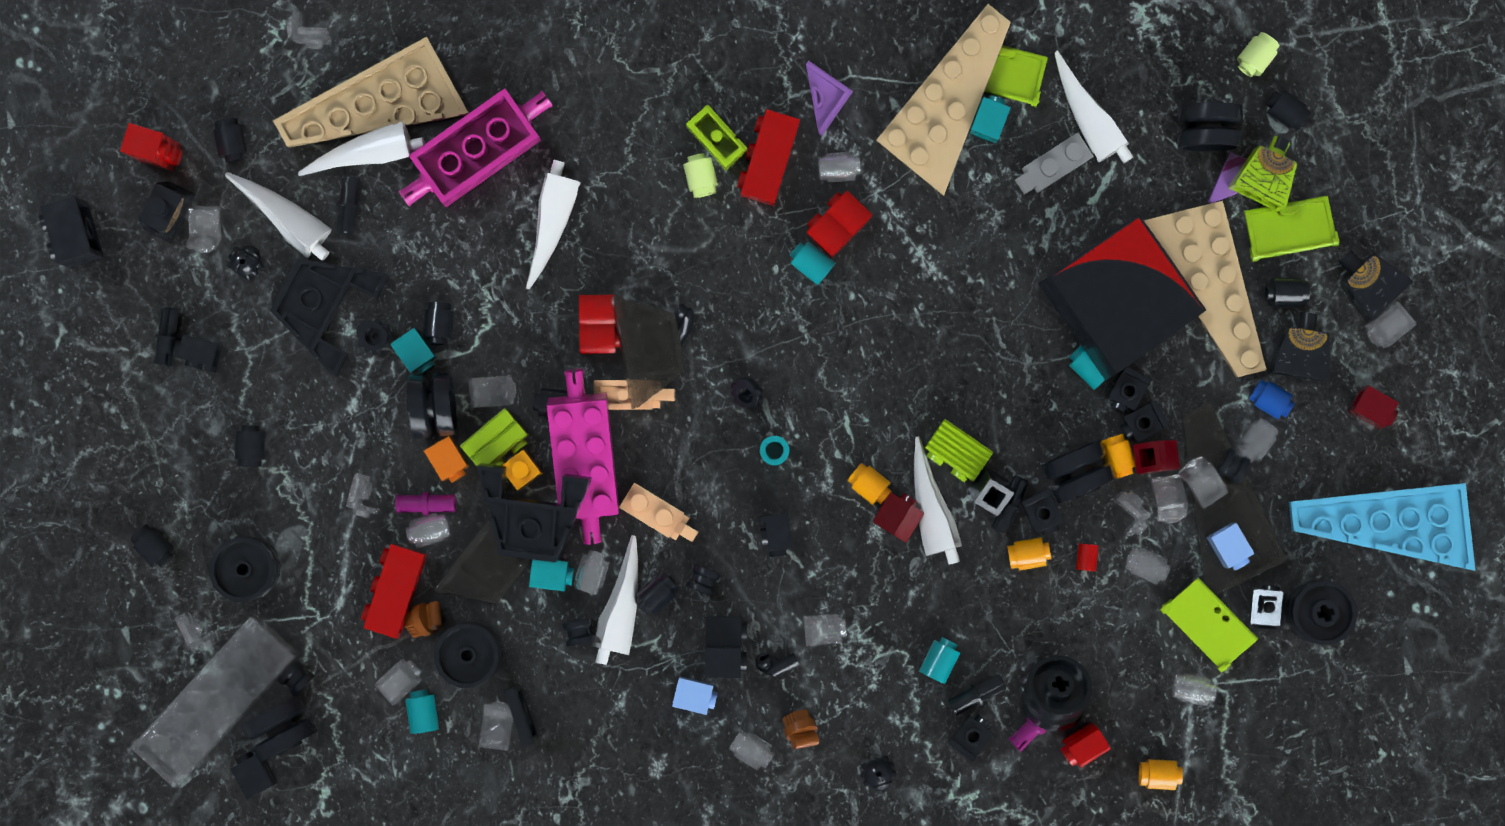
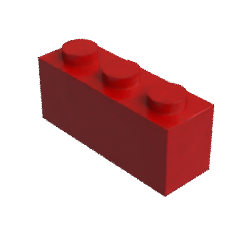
[737,109,800,206]
[120,123,183,172]
[361,543,428,639]

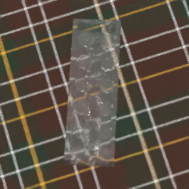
[130,615,300,788]

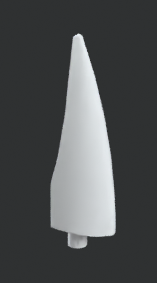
[1055,50,1133,163]
[298,121,425,176]
[526,160,580,289]
[225,172,332,261]
[914,436,962,565]
[592,535,638,665]

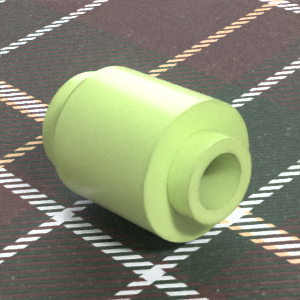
[1237,32,1279,77]
[683,153,718,198]

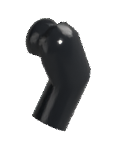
[669,304,694,347]
[755,652,800,677]

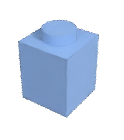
[1206,523,1254,570]
[672,676,718,715]

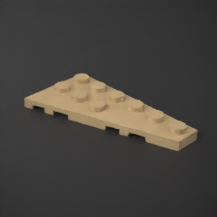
[876,4,1011,196]
[273,37,469,147]
[1144,201,1266,378]

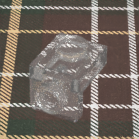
[287,10,331,49]
[187,206,221,253]
[468,375,516,408]
[1113,491,1151,537]
[479,702,514,751]

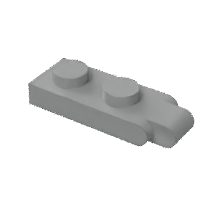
[1015,133,1094,195]

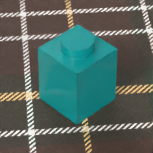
[969,95,1011,144]
[390,328,438,374]
[529,559,574,591]

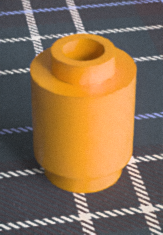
[1101,434,1136,479]
[847,463,892,505]
[1007,537,1051,571]
[1139,759,1183,790]

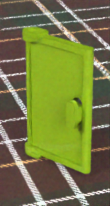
[984,45,1048,107]
[1244,196,1339,262]
[1160,577,1258,673]

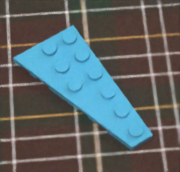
[1289,483,1476,571]

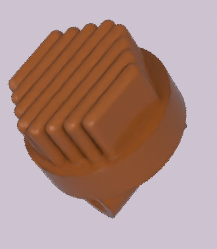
[404,601,443,638]
[782,709,819,750]

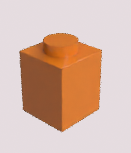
[424,436,470,483]

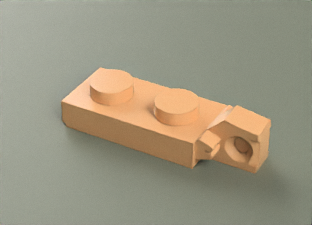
[594,380,675,410]
[619,483,698,542]

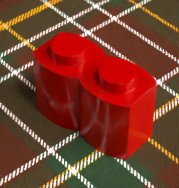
[806,190,873,259]
[579,294,622,354]
[1060,722,1111,768]

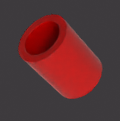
[1076,543,1099,572]

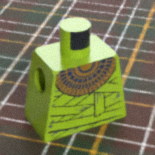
[1228,136,1297,212]

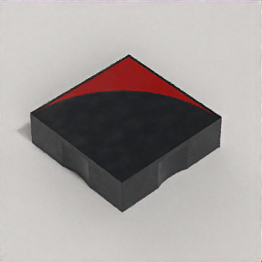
[1038,214,1206,380]

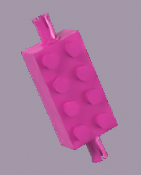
[398,88,553,207]
[547,369,619,545]

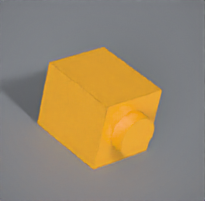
[502,449,543,491]

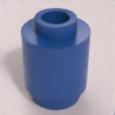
[1249,379,1295,420]

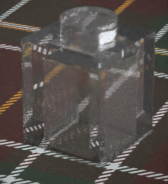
[1365,302,1417,348]
[374,659,423,706]

